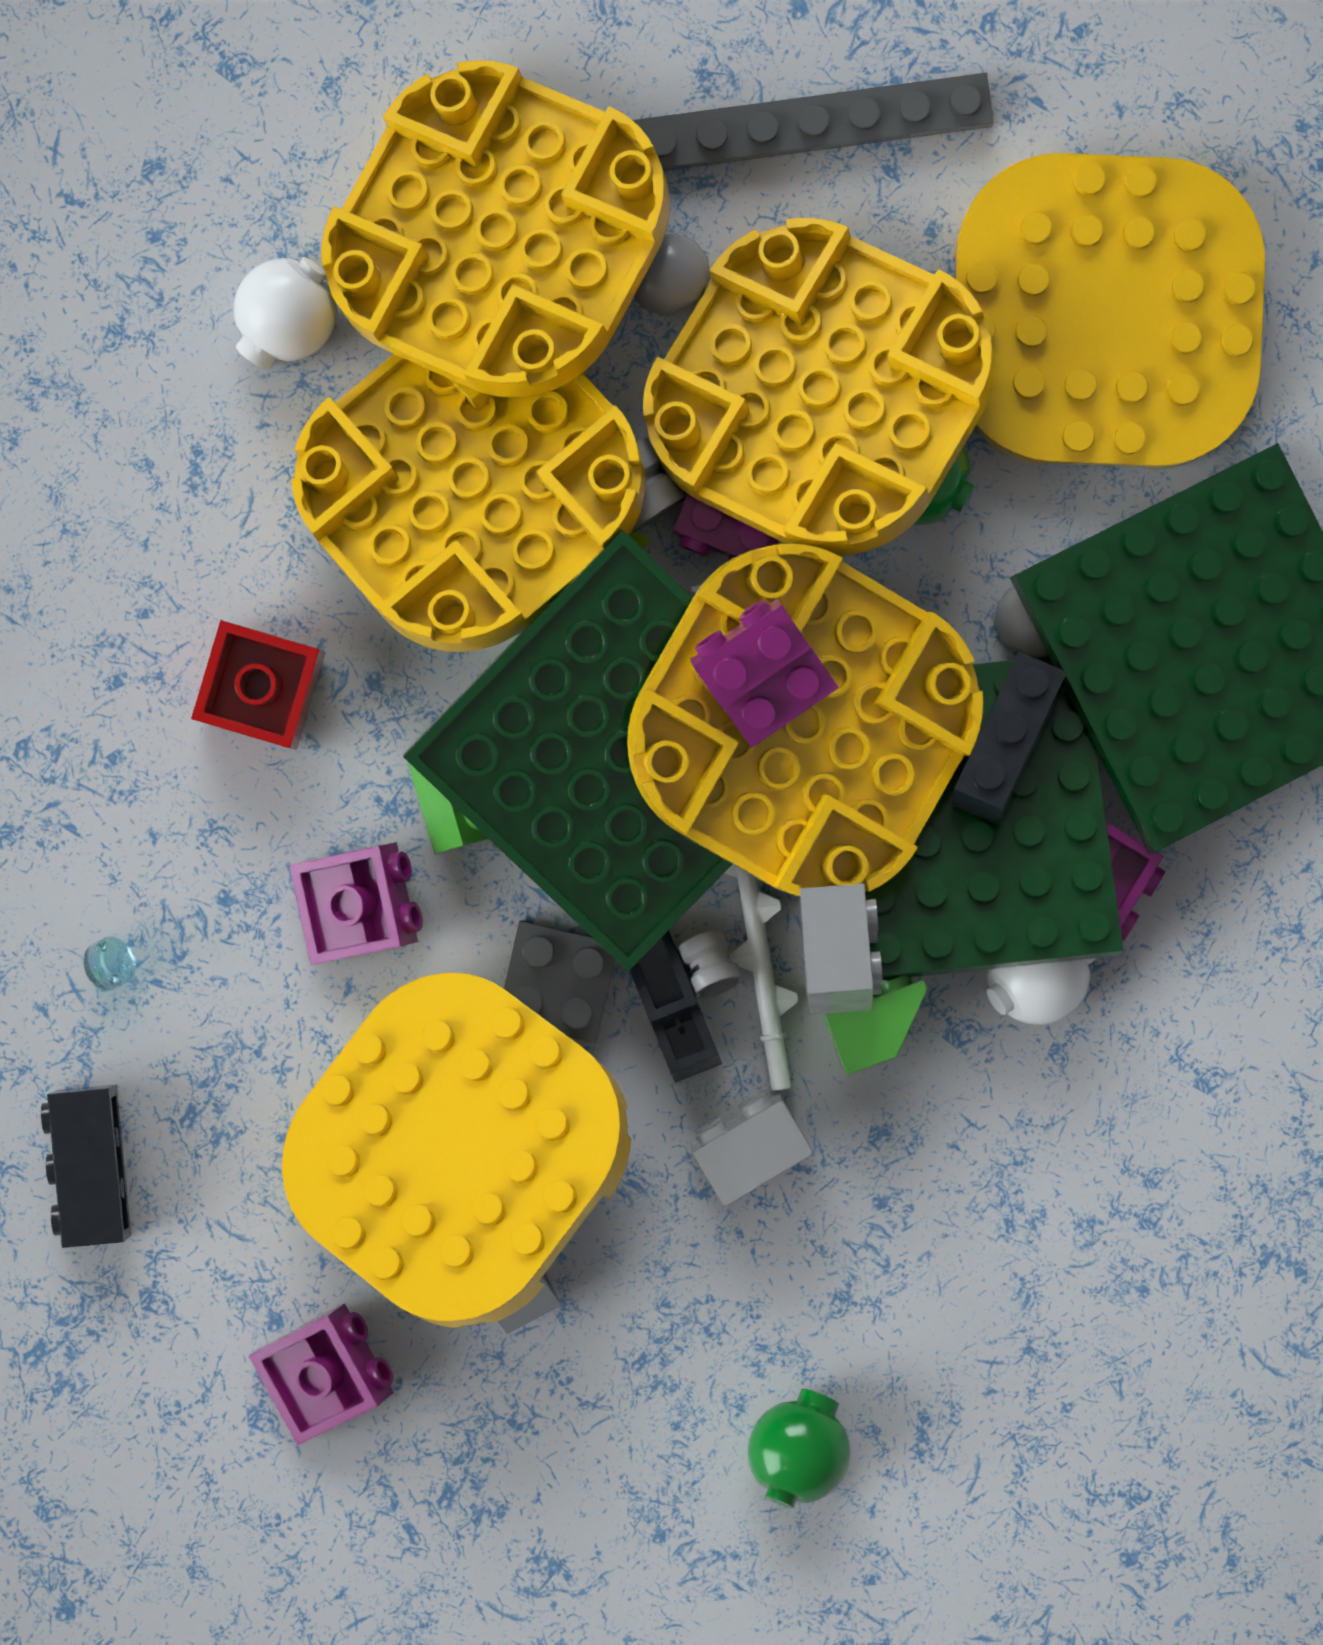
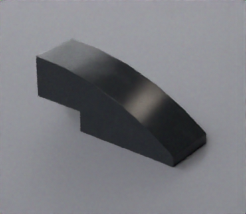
[630,930,722,1083]

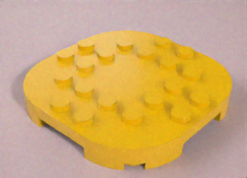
[321,60,670,398]
[954,153,1265,470]
[643,218,995,556]
[291,354,646,652]
[627,543,983,896]
[282,973,631,1328]

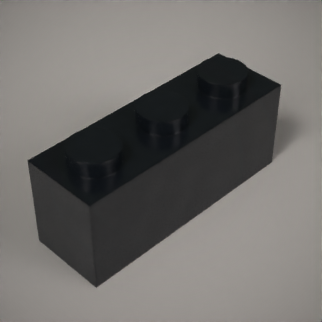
[952,652,1067,826]
[41,1084,131,1248]

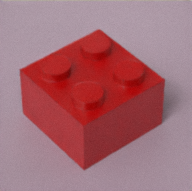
[191,620,326,750]

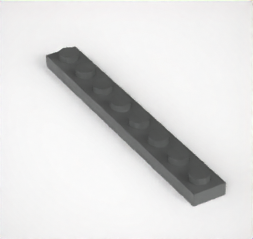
[633,72,994,171]

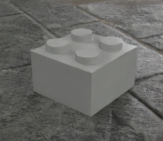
[800,884,883,1015]
[691,1090,814,1207]

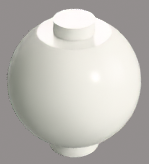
[234,257,337,370]
[987,958,1097,1025]

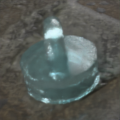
[83,937,136,992]

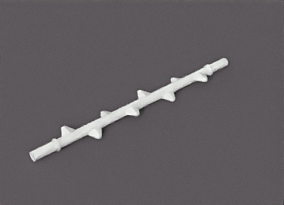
[691,585,798,1091]

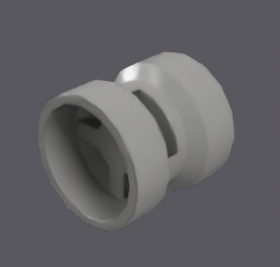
[677,930,743,999]

